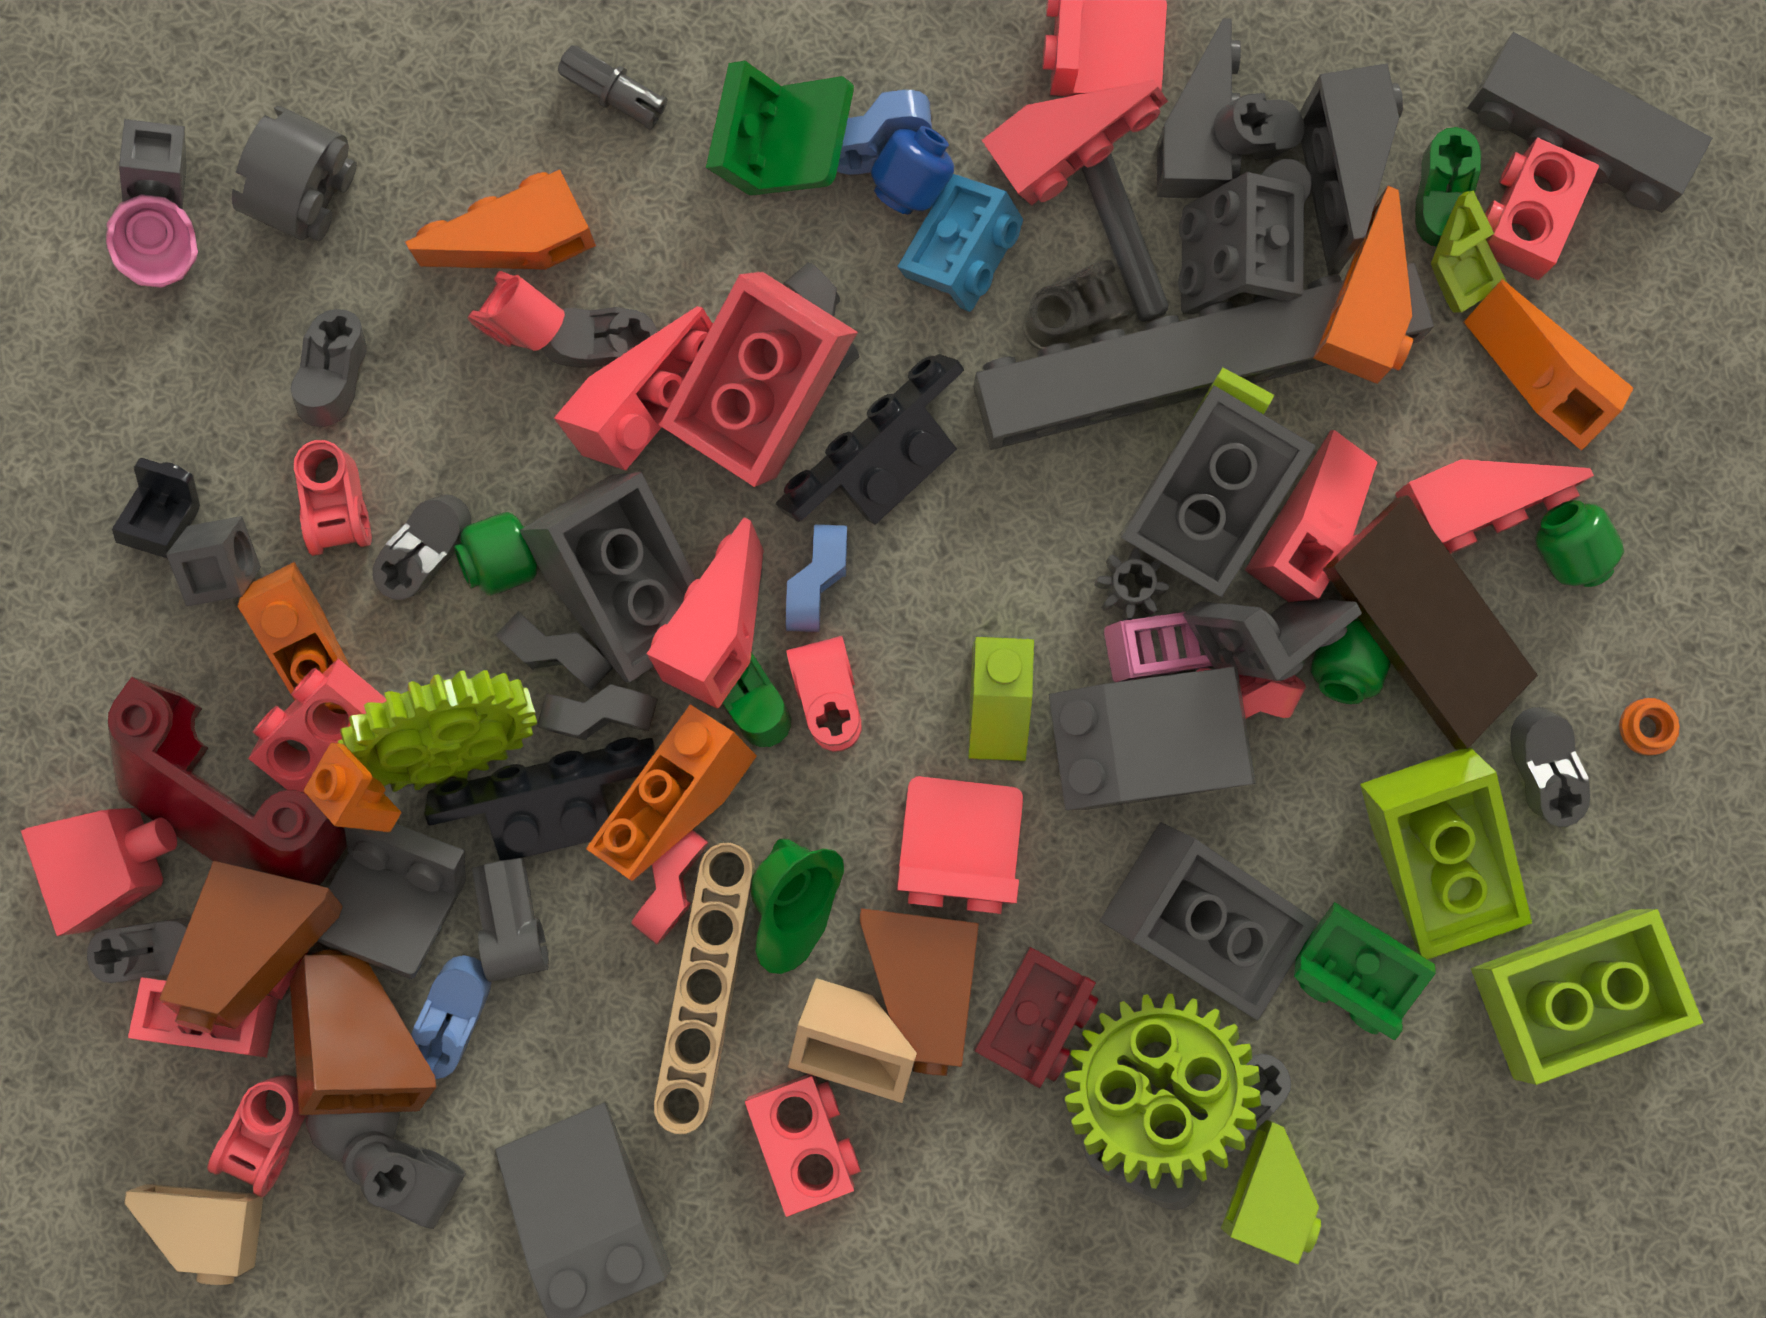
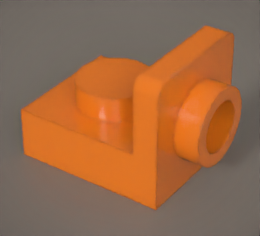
[303,742,402,832]

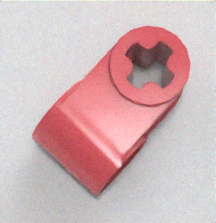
[467,271,565,351]
[294,440,372,556]
[786,636,862,752]
[207,1075,306,1197]

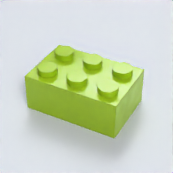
[1470,909,1703,1085]

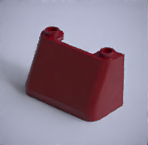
[108,677,347,886]

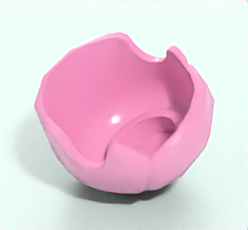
[106,194,198,288]

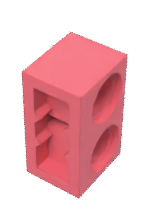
[1485,137,1599,280]
[248,658,386,794]
[128,977,278,1058]
[745,1074,861,1217]

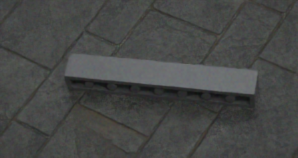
[973,263,1434,450]

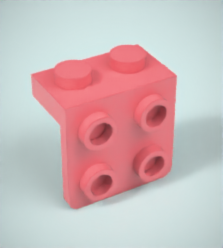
[1042,0,1167,97]
[896,776,1023,914]

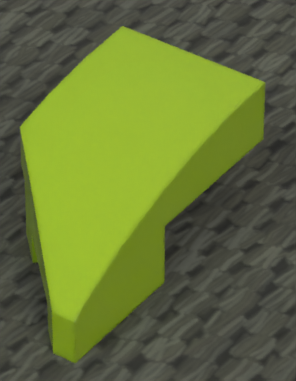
[1431,191,1507,313]

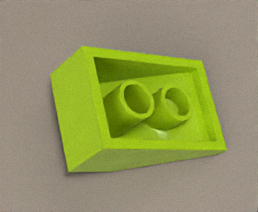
[1360,747,1532,960]

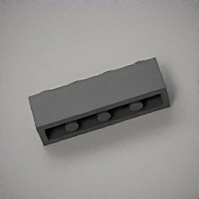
[1467,32,1713,213]

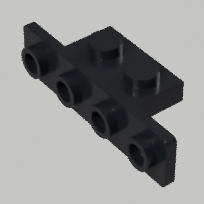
[776,354,964,525]
[424,737,656,861]

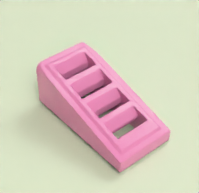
[1104,612,1212,682]

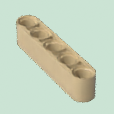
[654,843,755,1134]

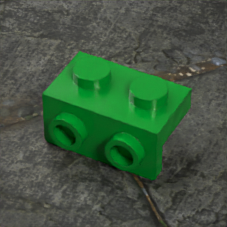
[1294,902,1436,1040]

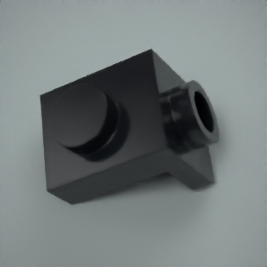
[112,458,200,559]

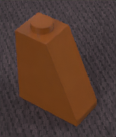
[159,861,343,1033]
[860,908,979,1076]
[290,950,436,1115]

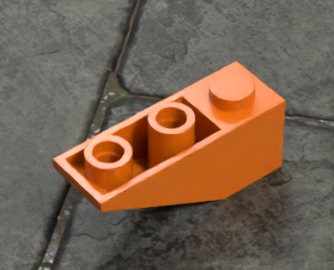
[405,169,596,270]
[1464,279,1634,451]
[238,562,350,714]
[586,704,757,881]

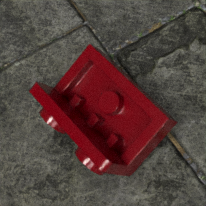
[973,947,1098,1089]

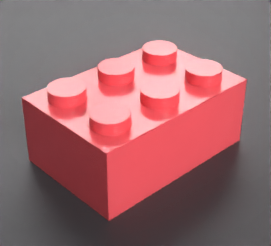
[659,272,858,487]

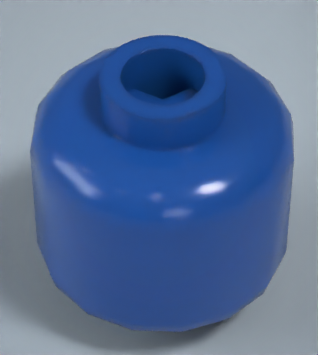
[871,126,954,215]

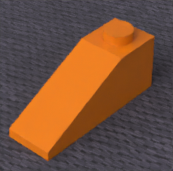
[1313,186,1413,384]

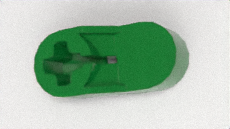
[1415,127,1481,247]
[722,652,792,747]

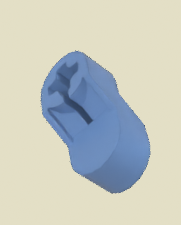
[837,90,932,175]
[786,525,847,632]
[411,955,491,1079]

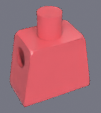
[21,808,177,936]

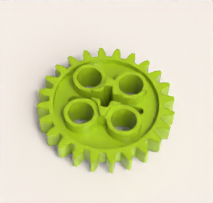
[338,670,537,792]
[1064,993,1261,1189]

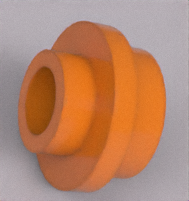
[1619,698,1680,756]

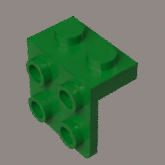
[706,60,854,196]

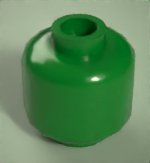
[1535,500,1624,587]
[454,512,538,596]
[1310,617,1391,705]

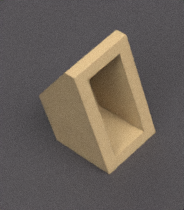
[788,978,917,1103]
[125,1184,263,1285]

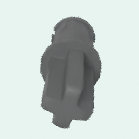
[558,45,668,130]

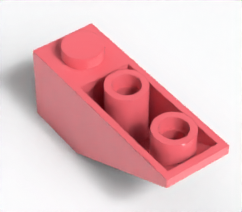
[982,80,1168,205]
[554,306,713,471]
[1245,430,1377,602]
[1395,459,1594,554]
[646,517,764,709]

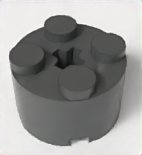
[232,106,357,241]

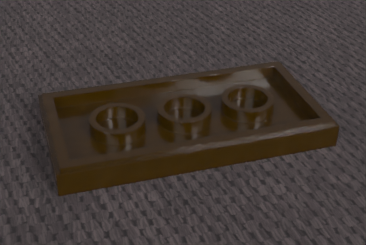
[1323,495,1538,750]

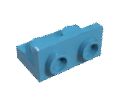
[897,174,1023,312]

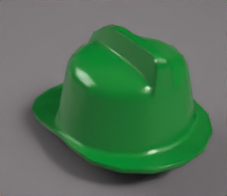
[750,838,844,974]

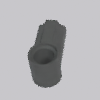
[472,858,549,982]

